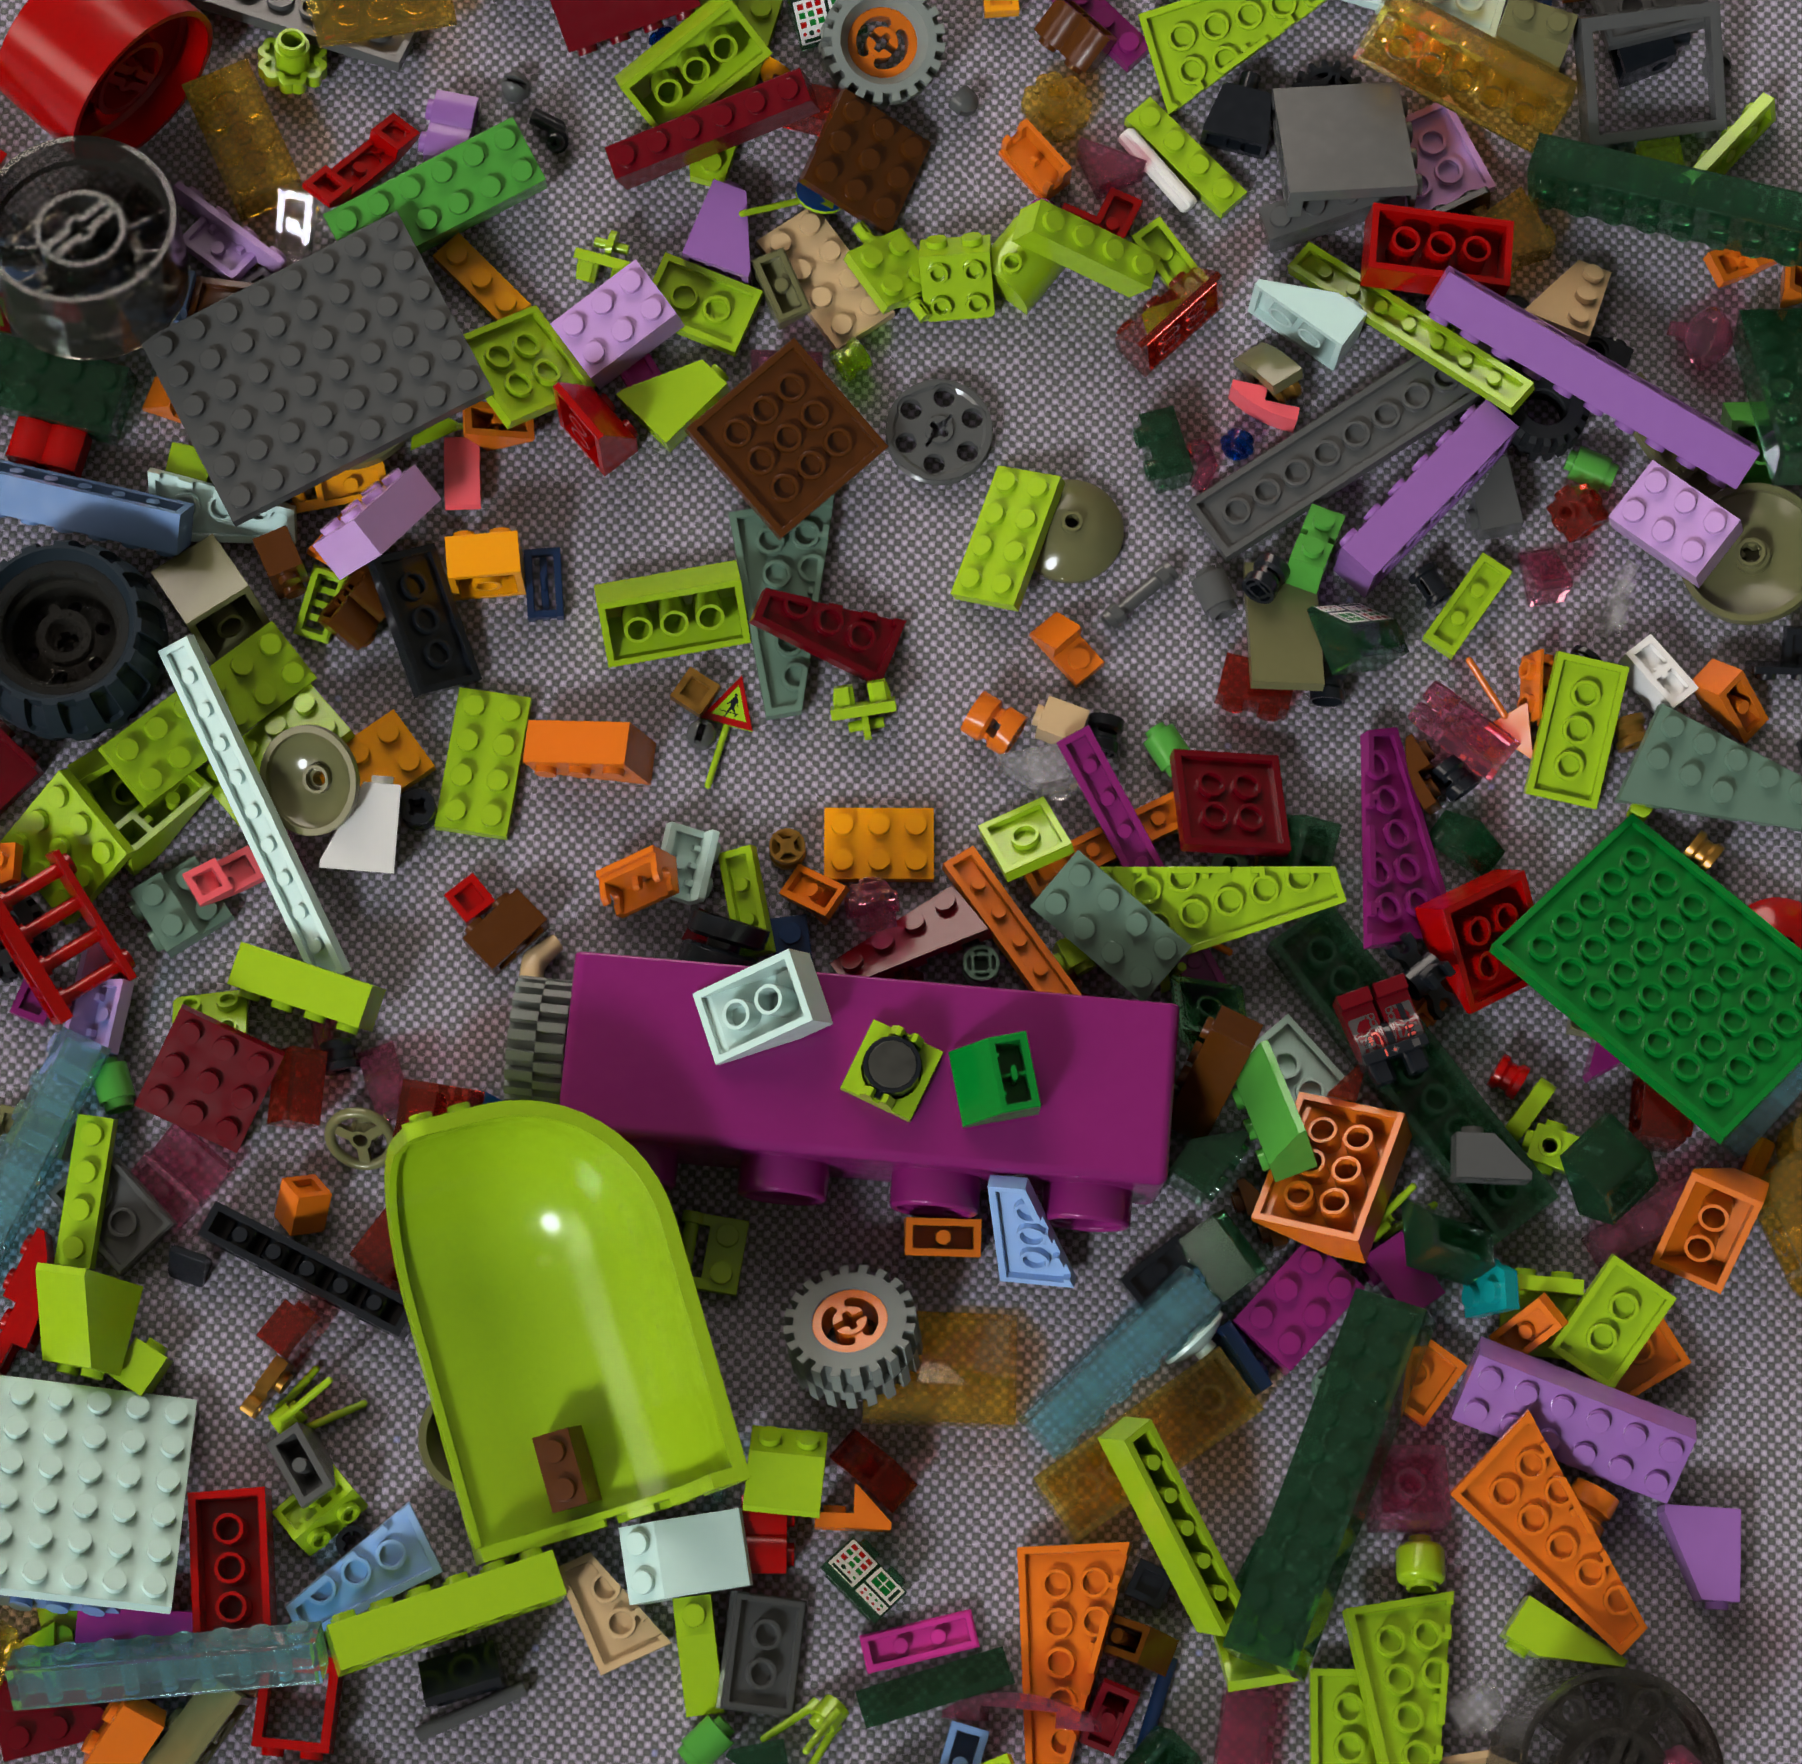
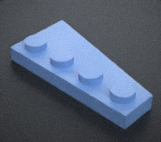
[987,1174,1076,1288]
[286,1501,443,1642]

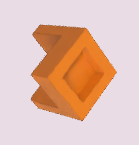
[274,1174,332,1236]

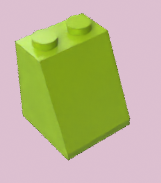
[35,1262,143,1380]

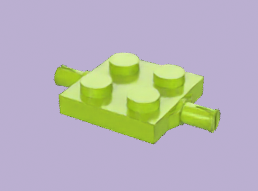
[843,220,932,323]

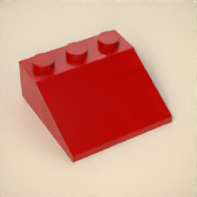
[1415,869,1534,1014]

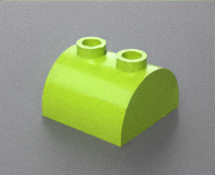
[991,215,1066,315]

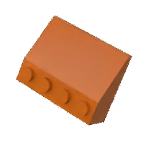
[1251,1091,1412,1264]

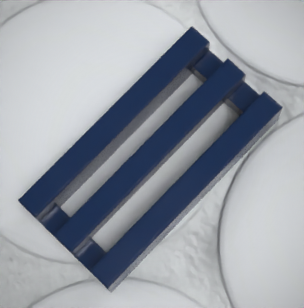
[524,547,565,622]

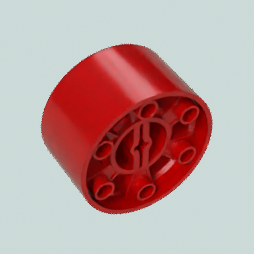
[0,0,213,167]

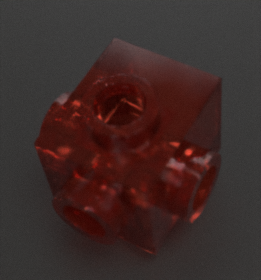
[1546,483,1609,543]

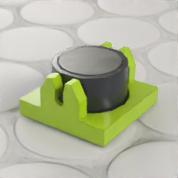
[840,1019,943,1122]

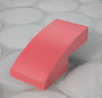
[1228,379,1300,433]
[444,437,482,511]
[182,845,265,907]

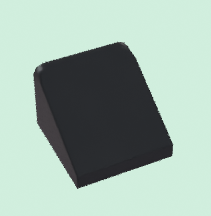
[168,1244,213,1287]

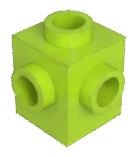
[1521,1119,1581,1176]

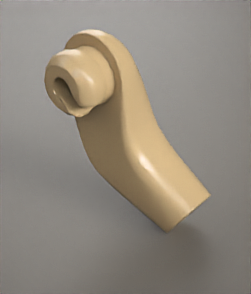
[519,934,563,978]

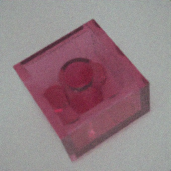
[1362,1445,1452,1533]

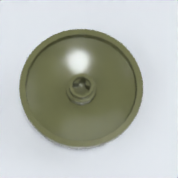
[1682,483,1802,625]

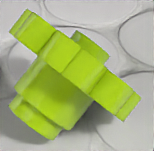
[258,28,328,94]

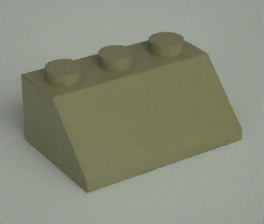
[143,1671,254,1764]

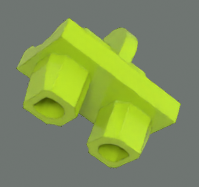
[573,230,642,284]
[830,678,897,741]

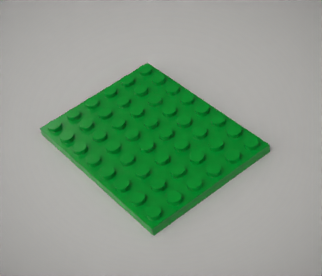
[1489,813,1802,1145]

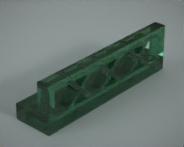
[855,1646,1015,1729]

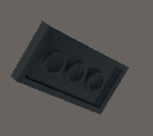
[367,543,482,699]

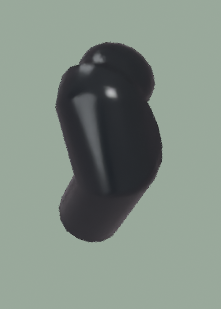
[529,108,569,154]

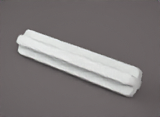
[1118,128,1197,213]

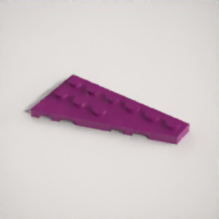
[1360,727,1446,950]

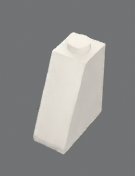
[319,775,401,874]

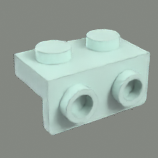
[661,822,721,905]

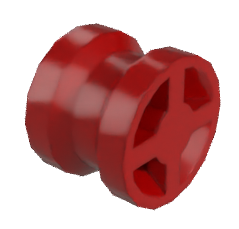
[1486,1053,1531,1100]

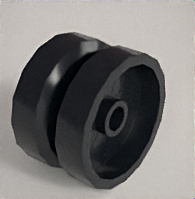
[677,908,770,966]

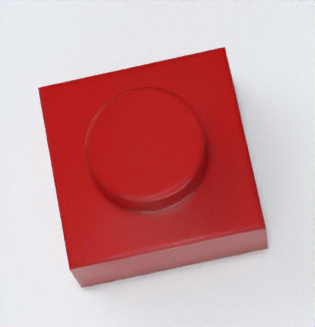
[444,873,495,926]

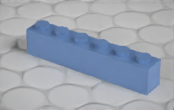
[0,459,194,557]

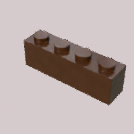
[1171,1005,1263,1145]

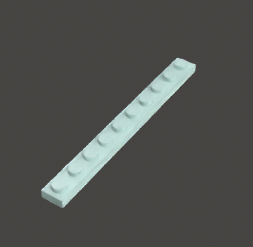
[158,634,352,974]

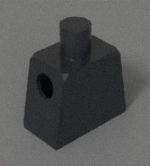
[1608,32,1691,88]
[1200,71,1272,160]

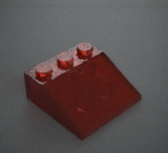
[1115,267,1223,378]

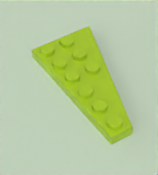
[1138,0,1328,116]

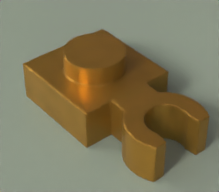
[239,1355,294,1419]

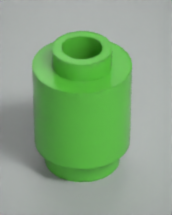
[1563,445,1619,492]
[1143,722,1190,778]
[90,1057,136,1115]
[677,1714,735,1764]

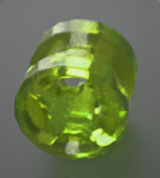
[829,337,873,382]

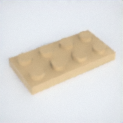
[756,209,895,355]

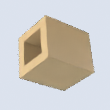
[1031,695,1090,746]

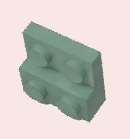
[127,856,235,958]

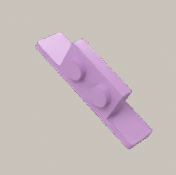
[173,181,287,281]
[53,942,134,1089]

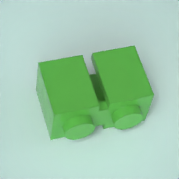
[1285,504,1346,594]

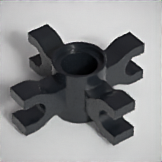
[1384,932,1460,1020]

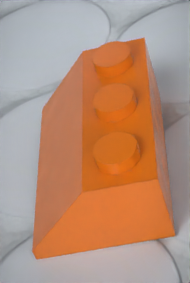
[1650,1168,1770,1294]

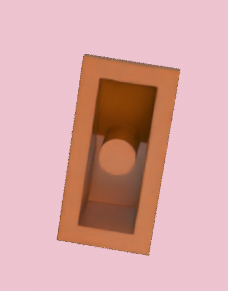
[1692,658,1769,744]

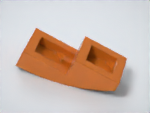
[1703,227,1787,288]

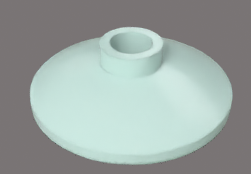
[1165,1310,1224,1365]

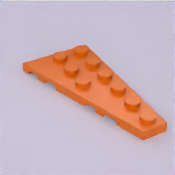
[1449,1409,1648,1656]
[1017,1542,1133,1764]

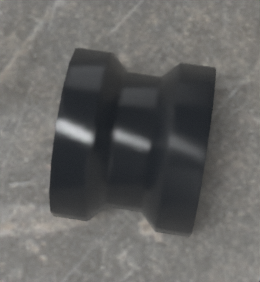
[399,789,437,831]
[320,1038,361,1076]

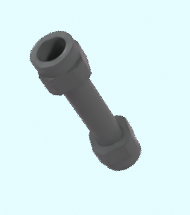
[1099,561,1179,631]

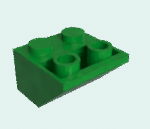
[948,1031,1041,1128]

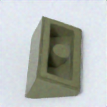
[751,247,812,330]

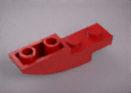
[0,1227,55,1376]

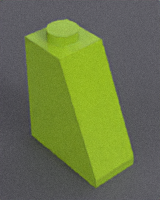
[616,359,730,452]

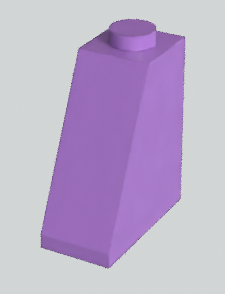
[682,179,751,286]
[1657,1504,1741,1611]

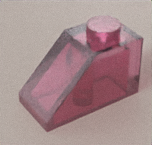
[357,1041,417,1121]

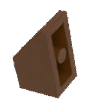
[1103,1614,1179,1677]

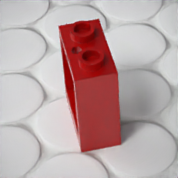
[251,1651,343,1761]

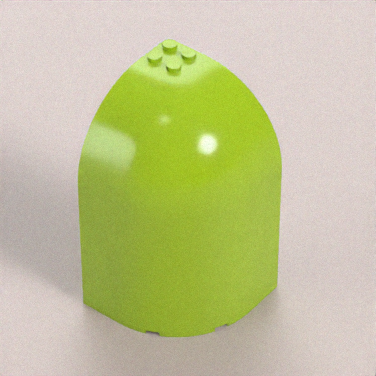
[384,1100,751,1566]

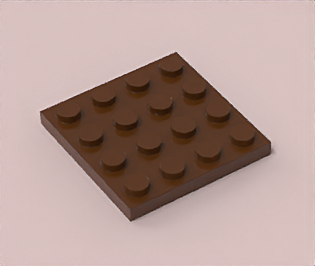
[685,338,889,540]

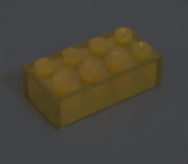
[182,58,306,222]

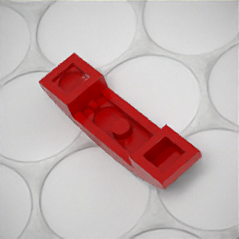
[302,112,420,208]

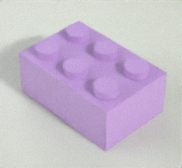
[550,259,685,390]
[1608,460,1743,588]
[312,464,441,580]

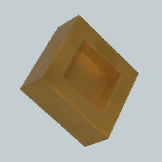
[670,666,721,719]

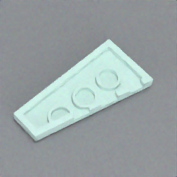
[147,467,297,544]

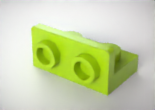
[272,1464,368,1556]

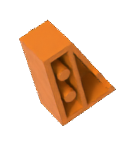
[522,720,656,785]

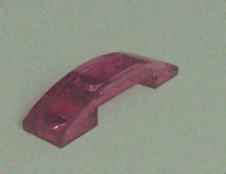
[942,1692,1102,1732]

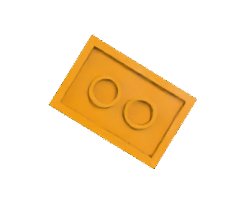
[320,709,436,794]
[824,807,934,882]

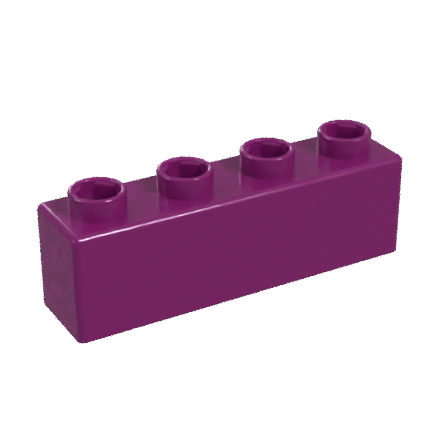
[559,952,1180,1232]

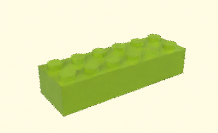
[324,1546,567,1677]

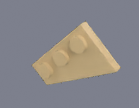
[1525,260,1612,345]
[558,1552,672,1676]

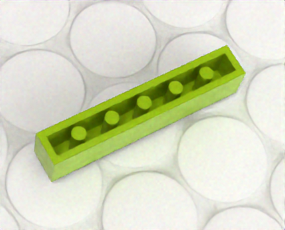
[1097,1417,1251,1637]

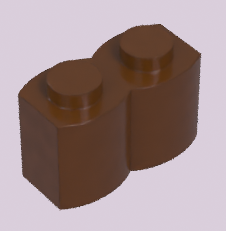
[1034,0,1118,74]
[317,565,386,650]

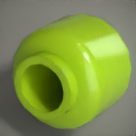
[1395,1534,1446,1594]

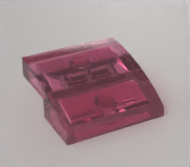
[131,1124,234,1229]

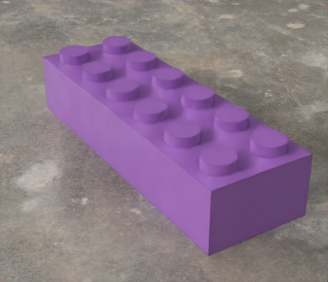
[1333,400,1519,598]
[1451,1336,1697,1504]

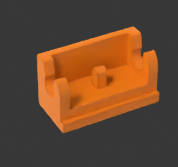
[998,118,1072,200]
[596,845,679,919]

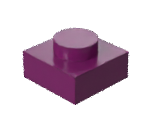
[9,979,50,1028]

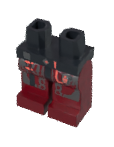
[1332,973,1430,1088]

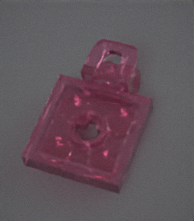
[1408,681,1521,781]

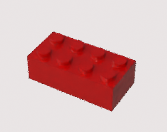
[1360,202,1514,297]
[187,1486,278,1651]

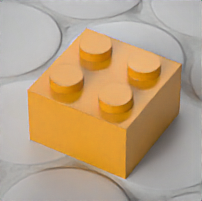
[444,527,526,601]

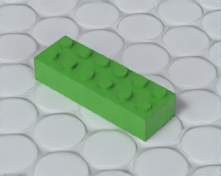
[323,117,547,254]

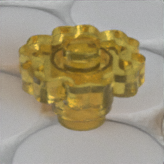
[1020,71,1092,143]

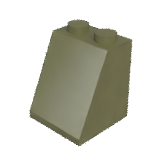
[1476,0,1578,113]
[151,533,270,665]

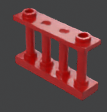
[0,849,137,1025]

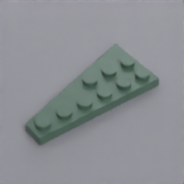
[728,494,835,721]
[1614,704,1802,832]

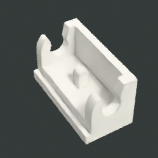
[1617,634,1699,714]

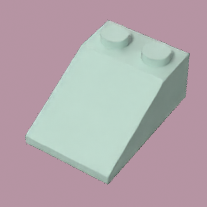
[1248,279,1367,371]
[692,949,833,1065]
[619,1508,753,1605]

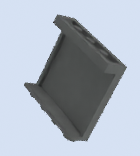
[1270,82,1423,217]

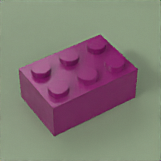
[1232,1244,1365,1376]

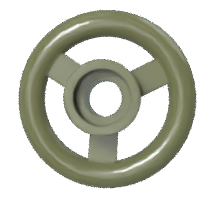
[324,1107,396,1170]

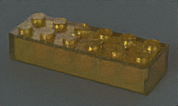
[1352,0,1578,156]
[1031,1346,1264,1544]

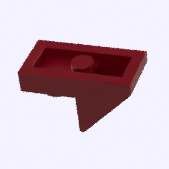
[1078,1678,1141,1757]

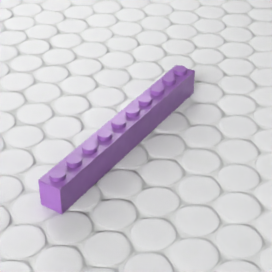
[1426,265,1760,489]

